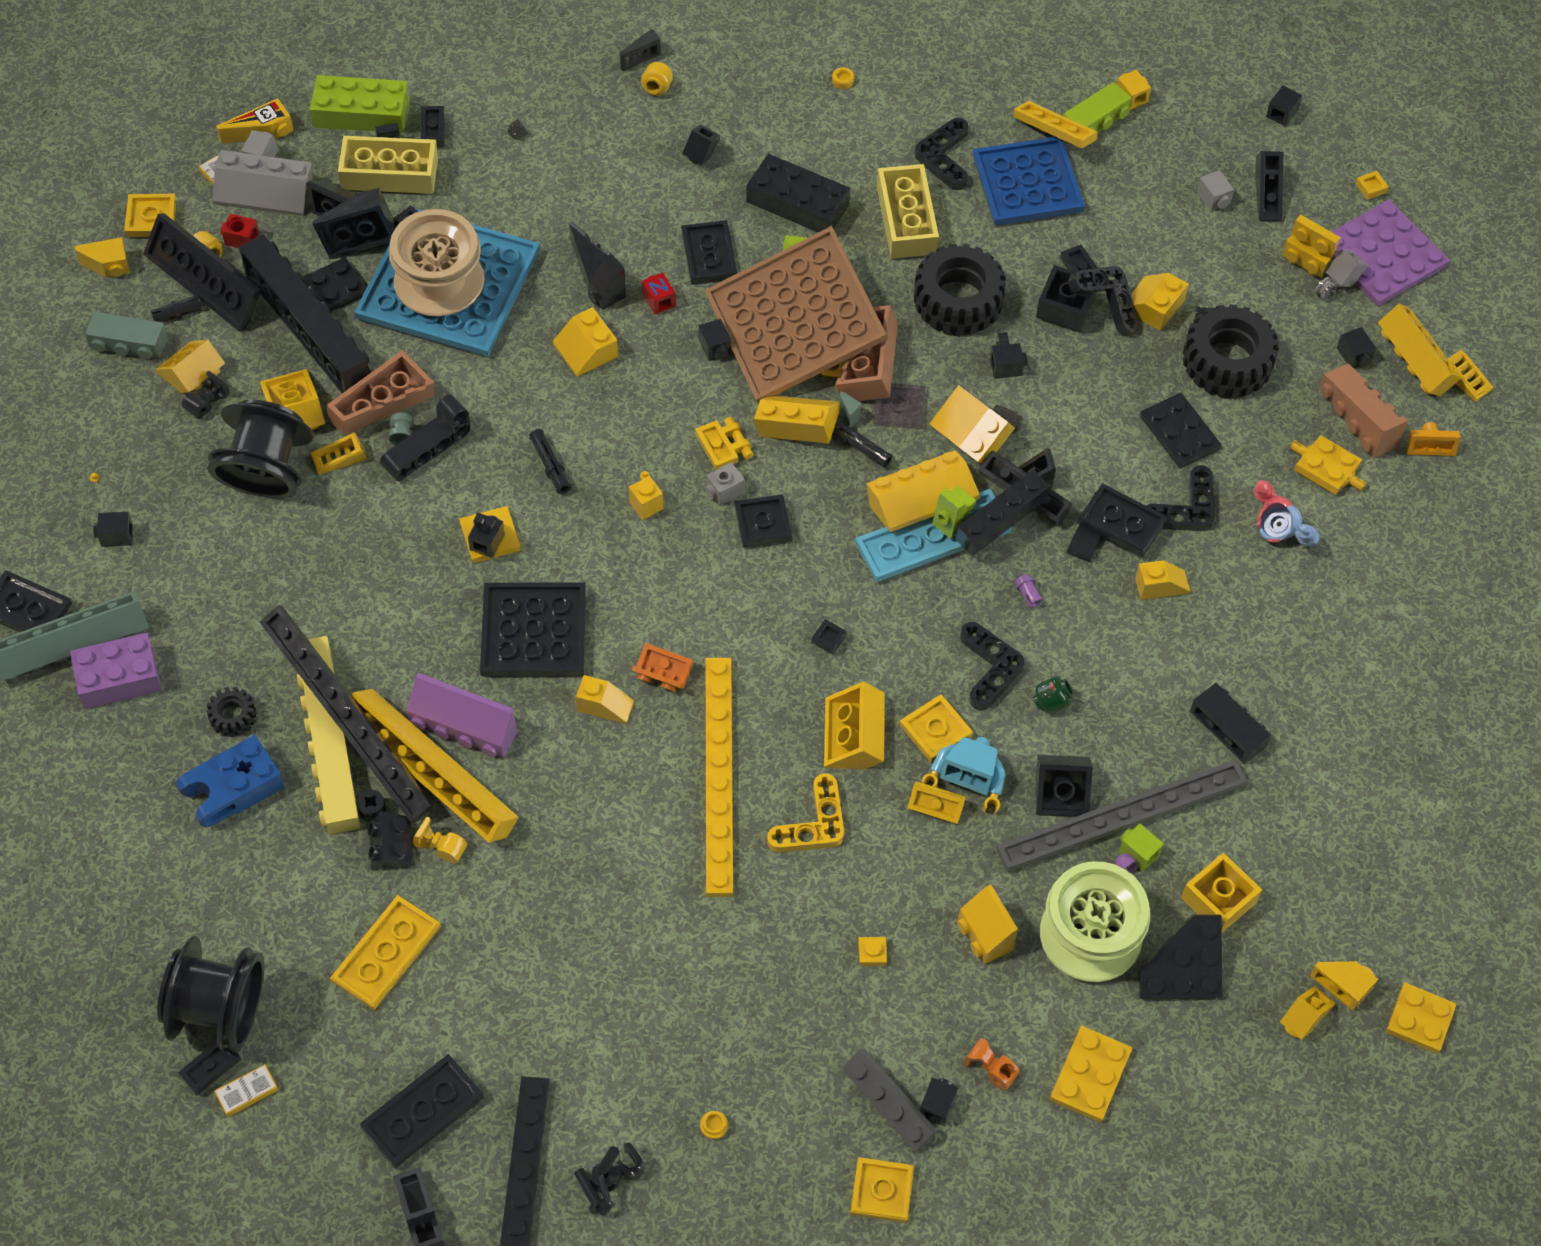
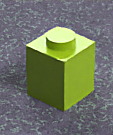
[1119,823,1164,871]

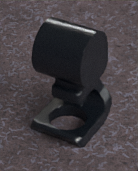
[182,371,230,419]
[591,1142,644,1193]

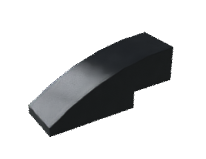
[393,1167,445,1246]

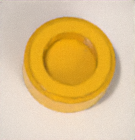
[832,67,854,89]

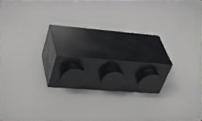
[1190,682,1271,765]

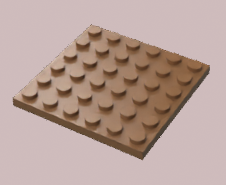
[705,226,888,404]

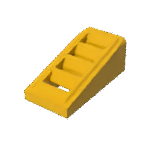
[1448,350,1493,402]
[310,432,368,475]

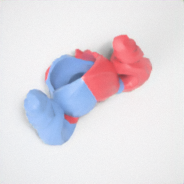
[1254,480,1320,547]

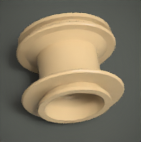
[389,209,484,316]

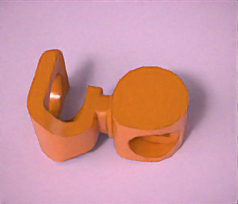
[963,1038,1020,1090]

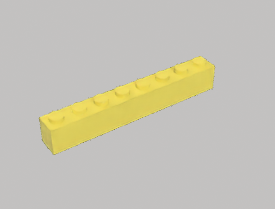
[297,636,361,835]

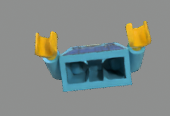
[922,737,1006,815]

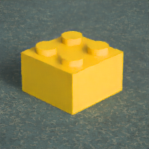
[1181,853,1262,933]

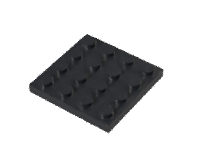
[480,582,586,676]

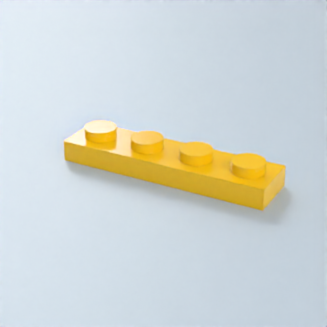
[1013,101,1097,149]

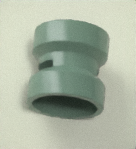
[388,412,414,445]

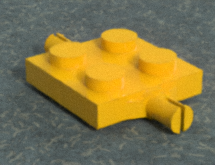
[1289,435,1367,495]

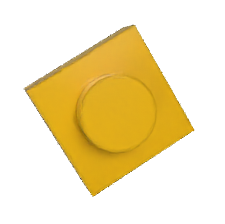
[1355,171,1389,200]
[858,937,887,966]

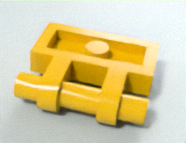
[695,417,754,470]

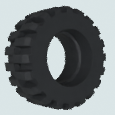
[914,244,1006,336]
[1183,304,1279,398]

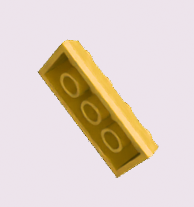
[866,450,980,532]

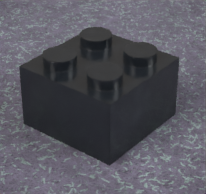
[1036,265,1099,332]

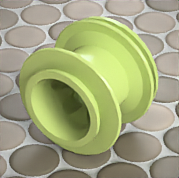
[1040,861,1150,982]

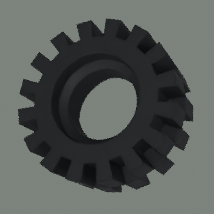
[206,687,257,737]

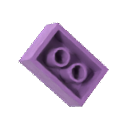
[70,632,162,709]

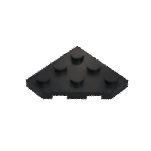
[1138,914,1223,999]

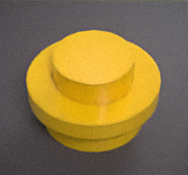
[700,1111,728,1139]

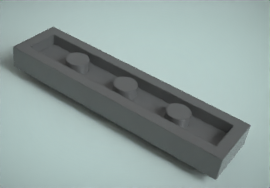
[842,1048,938,1152]

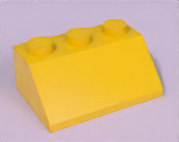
[754,396,841,444]
[824,681,885,769]

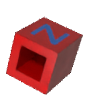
[642,272,676,315]

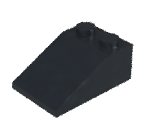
[312,188,396,259]

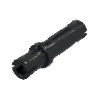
[833,418,893,468]
[529,429,571,494]

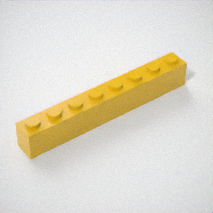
[351,689,519,843]

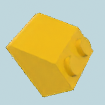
[1122,273,1189,331]
[552,307,618,377]
[155,340,225,393]
[957,884,1018,964]

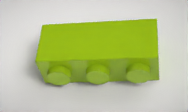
[1063,82,1132,133]

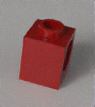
[220,213,260,248]

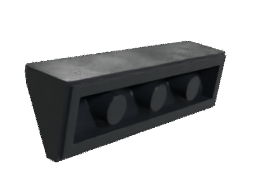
[978,450,1072,527]

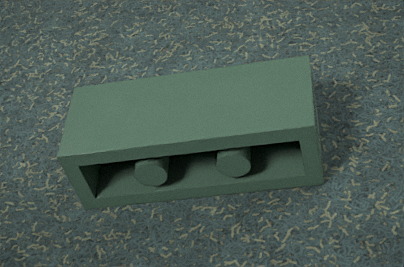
[85,312,168,359]

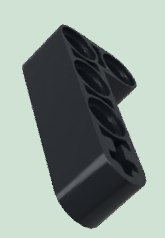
[380,394,471,481]

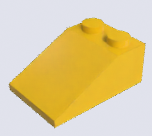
[260,369,325,430]
[929,385,1015,464]

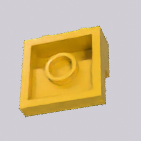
[1282,214,1341,278]

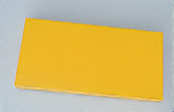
[330,895,441,1010]

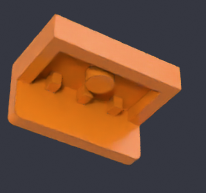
[632,643,694,692]

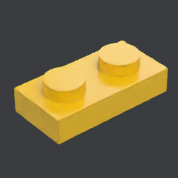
[907,781,966,824]

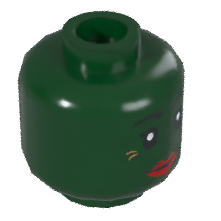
[1033,676,1074,714]

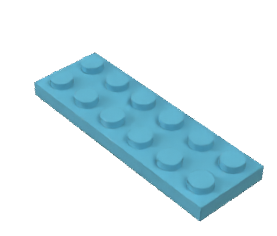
[855,489,1012,583]

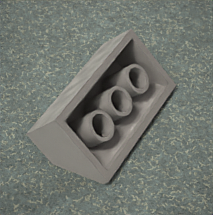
[212,150,315,216]

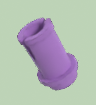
[1015,574,1043,608]

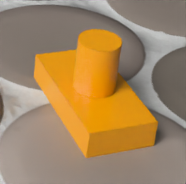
[1406,422,1461,456]

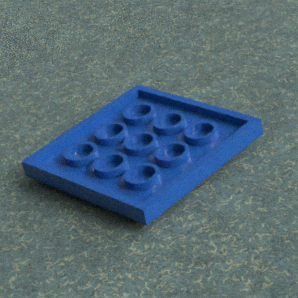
[972,137,1085,226]

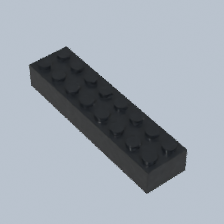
[239,234,371,394]

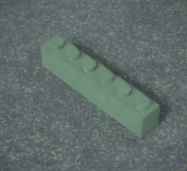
[0,591,149,682]

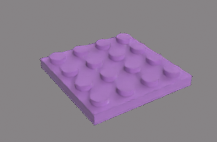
[1332,199,1450,307]

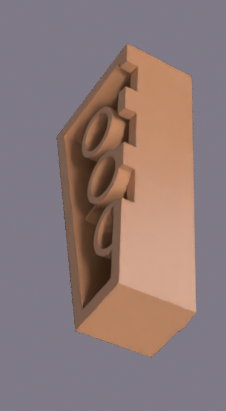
[835,305,898,401]
[327,350,435,435]
[1320,364,1408,459]

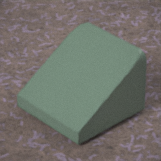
[839,391,861,427]

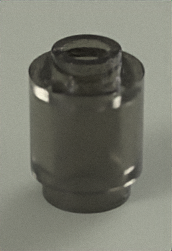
[990,404,1023,435]

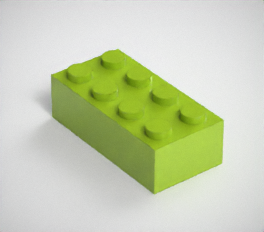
[310,75,410,133]

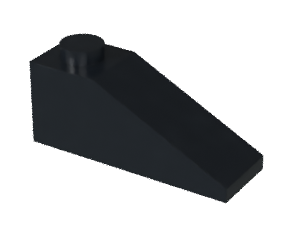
[1255,151,1284,221]

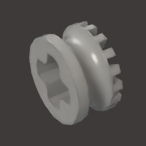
[1314,277,1338,301]

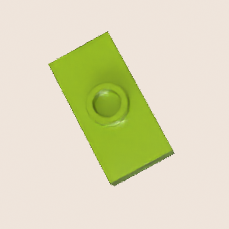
[932,486,976,539]

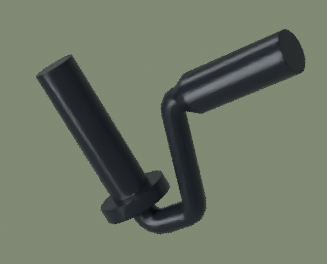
[574,1146,620,1216]

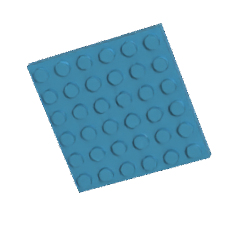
[354,208,540,357]

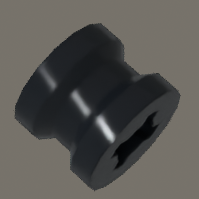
[357,790,386,822]

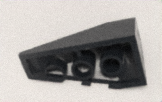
[569,222,626,310]

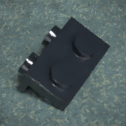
[367,812,412,871]

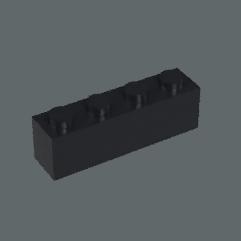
[956,469,1050,557]

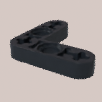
[915,118,968,190]
[1068,266,1139,335]
[1146,465,1214,531]
[960,622,1024,711]

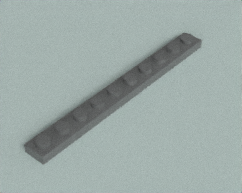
[996,760,1248,872]

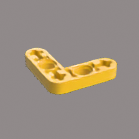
[767,773,844,853]

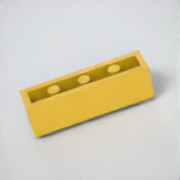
[1378,303,1462,397]

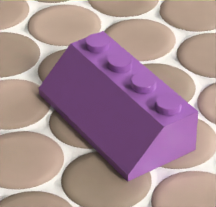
[407,673,517,759]

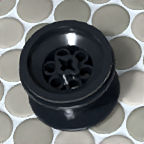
[207,399,314,499]
[157,936,265,1053]

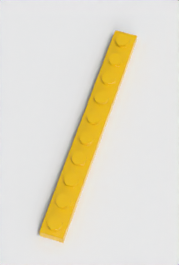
[706,658,733,897]

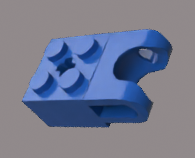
[176,735,285,828]

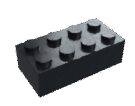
[746,153,850,233]

